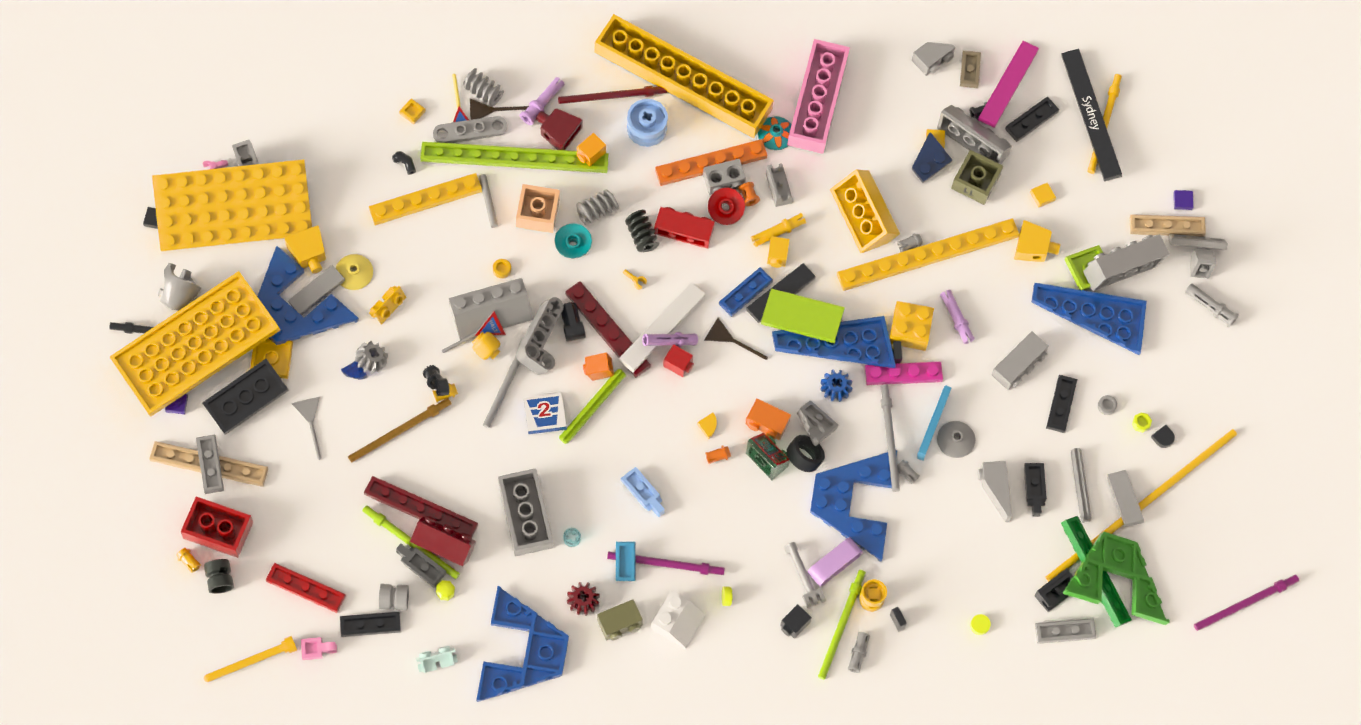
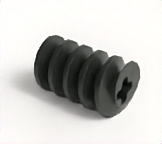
[625,209,660,252]

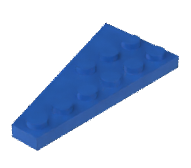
[1031,282,1147,356]
[772,316,896,368]

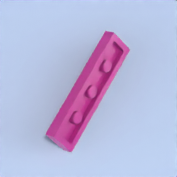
[865,362,943,385]

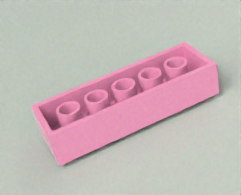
[787,39,850,154]

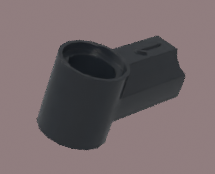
[561,302,586,342]

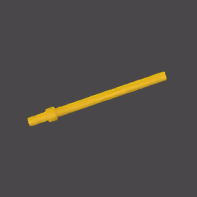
[1088,74,1122,174]

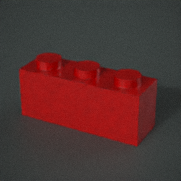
[654,207,715,249]

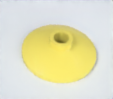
[336,254,373,290]

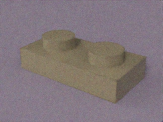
[960,50,981,88]

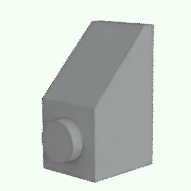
[1190,248,1217,279]

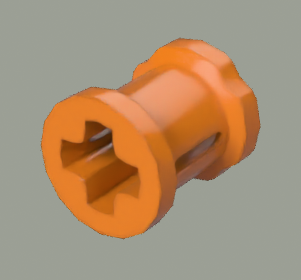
[738,182,760,207]

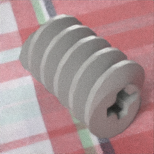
[463,68,504,107]
[576,189,619,225]

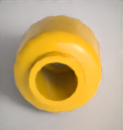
[472,331,501,360]

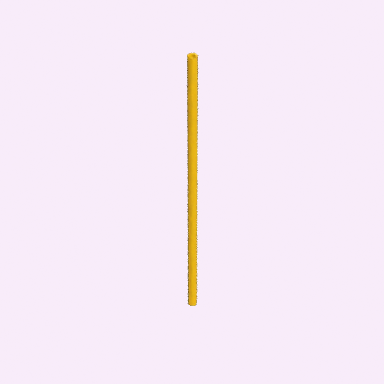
[1045,429,1237,582]

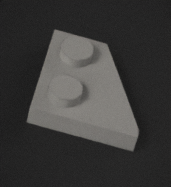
[797,400,839,446]

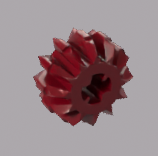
[567,582,600,616]

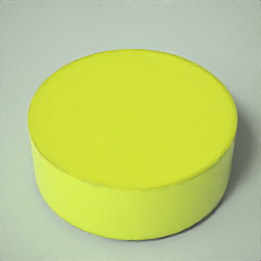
[721,586,733,606]
[970,614,991,635]

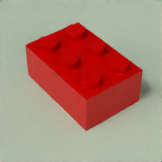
[180,496,253,558]

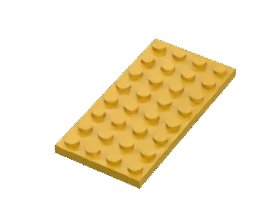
[152,159,312,251]
[110,271,280,417]

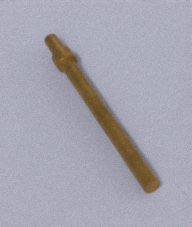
[347,398,452,463]

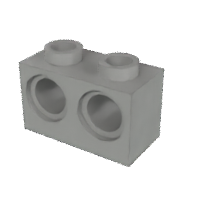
[232,139,259,166]
[703,159,746,195]

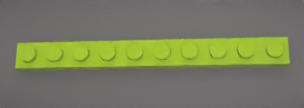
[420,142,609,173]

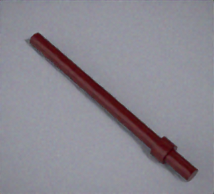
[558,85,668,104]

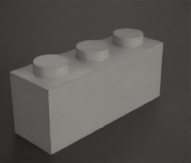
[991,331,1049,390]

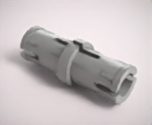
[847,632,870,673]

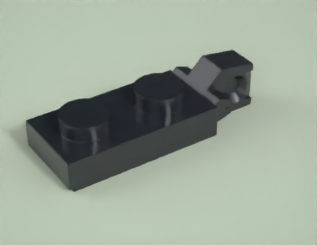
[1024,463,1047,517]

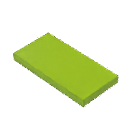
[761,289,845,343]

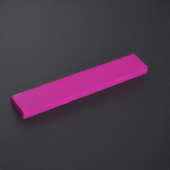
[978,41,1039,128]

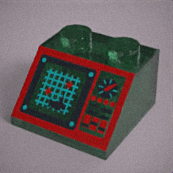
[746,433,790,481]

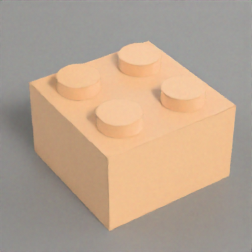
[516,184,560,233]

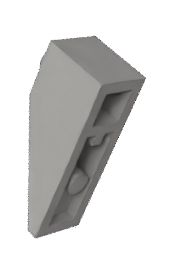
[978,461,1012,522]

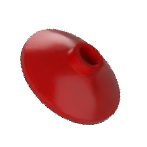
[708,188,745,225]

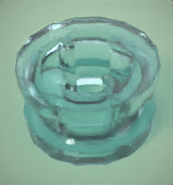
[563,527,581,547]

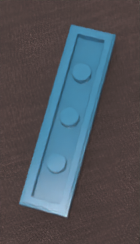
[917,385,952,461]

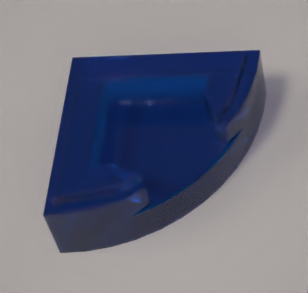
[341,361,368,380]

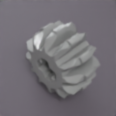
[355,341,388,375]

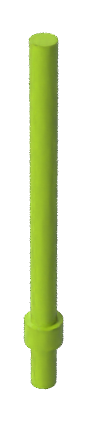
[362,505,460,580]
[818,570,866,680]

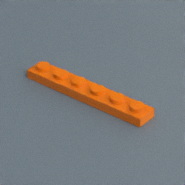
[655,139,768,186]

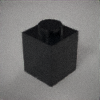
[780,604,812,639]

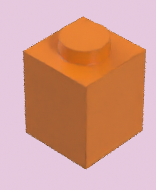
[583,352,614,381]

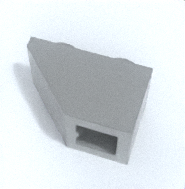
[911,42,955,76]

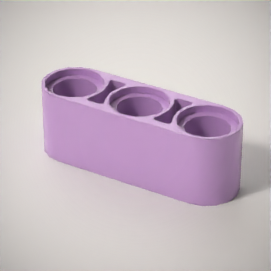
[807,537,863,587]

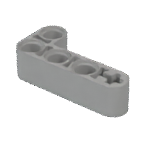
[516,297,563,375]

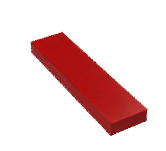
[266,563,346,613]

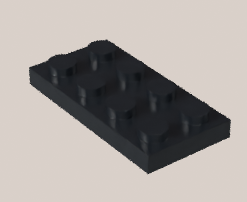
[202,359,289,435]

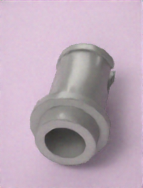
[897,233,923,252]
[897,460,920,484]

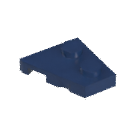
[912,132,953,183]

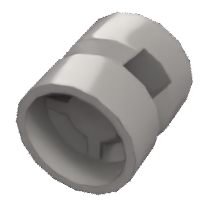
[379,583,409,611]

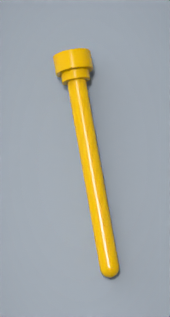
[204,636,297,682]

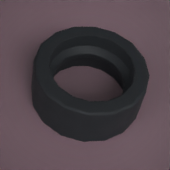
[786,435,825,472]

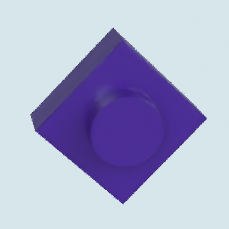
[165,394,188,415]

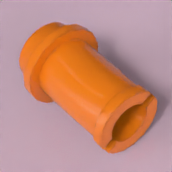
[705,445,731,464]

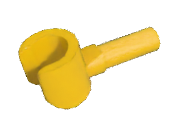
[623,269,647,290]

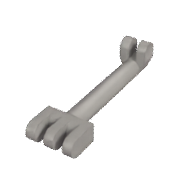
[784,542,826,608]

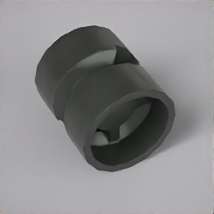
[204,559,234,594]

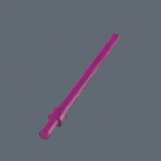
[607,551,725,575]
[1194,574,1299,631]

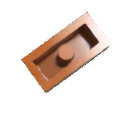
[745,398,791,440]

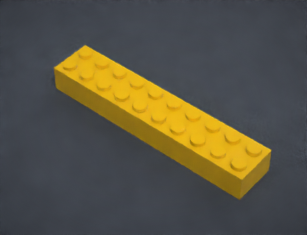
[595,14,774,138]

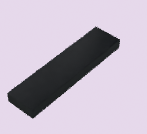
[746,263,816,323]

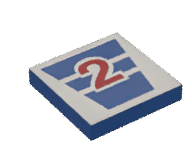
[523,393,567,435]

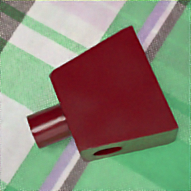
[536,108,583,150]

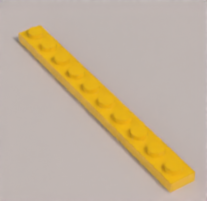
[837,218,1020,291]

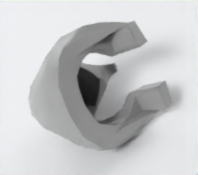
[158,262,201,311]

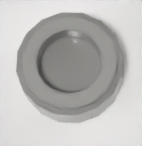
[1097,395,1117,415]

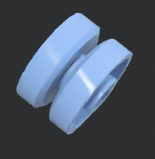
[627,99,668,147]

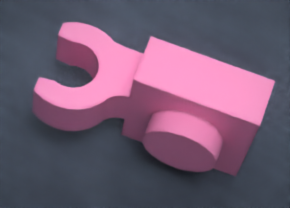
[301,637,337,660]

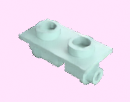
[415,646,458,673]

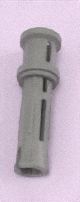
[1185,283,1239,328]

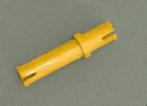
[751,213,806,247]

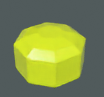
[1132,412,1152,433]
[436,580,455,601]

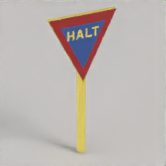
[452,74,469,122]

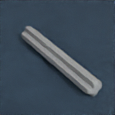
[1071,448,1092,522]

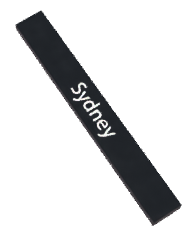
[1061,48,1122,182]

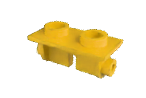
[369,286,407,325]

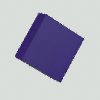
[1173,190,1194,210]

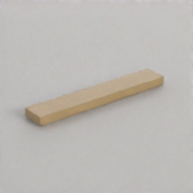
[149,441,268,487]

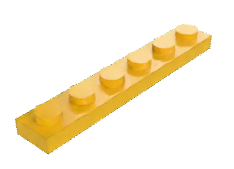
[369,173,482,225]

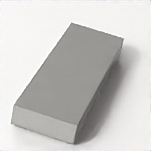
[1168,234,1228,250]
[288,265,345,315]
[196,434,224,494]
[1107,470,1144,527]
[1035,618,1097,644]

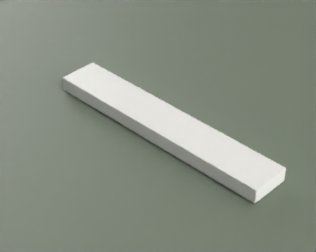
[619,283,706,372]

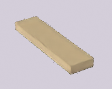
[1130,215,1206,237]

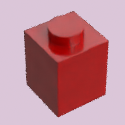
[663,344,694,377]

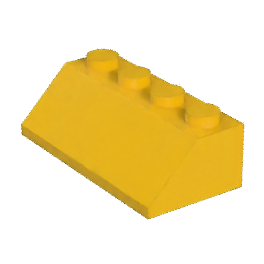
[830,169,900,253]

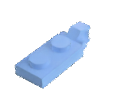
[620,467,665,517]

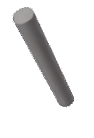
[479,174,498,228]

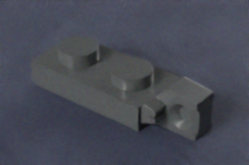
[396,543,447,588]

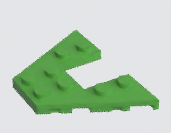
[1063,532,1170,625]

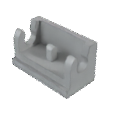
[766,163,794,207]

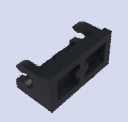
[1034,568,1073,612]

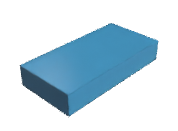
[616,541,636,581]

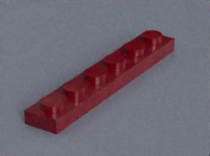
[565,281,651,378]
[364,476,478,537]

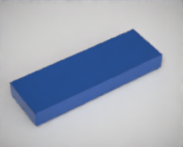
[719,267,773,317]

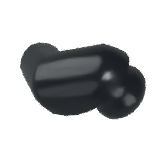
[392,151,416,175]

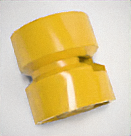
[859,579,887,612]

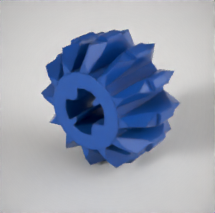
[820,369,853,402]

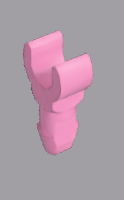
[202,160,228,169]

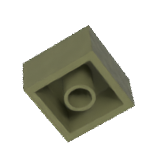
[951,150,1004,205]

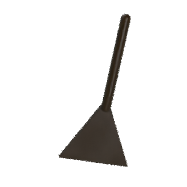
[470,98,529,120]
[704,318,768,360]

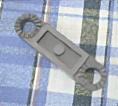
[433,116,507,143]

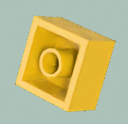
[889,301,934,351]

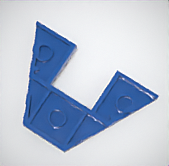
[257,246,359,345]
[810,450,898,562]
[476,586,569,702]

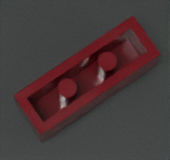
[410,516,476,567]

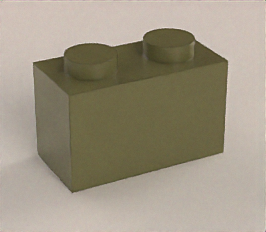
[597,599,643,641]

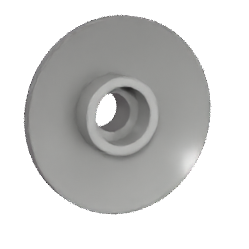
[937,421,976,458]

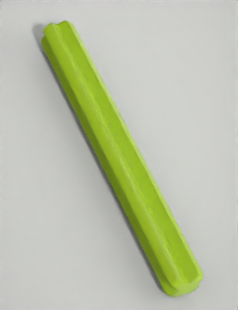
[559,369,626,444]

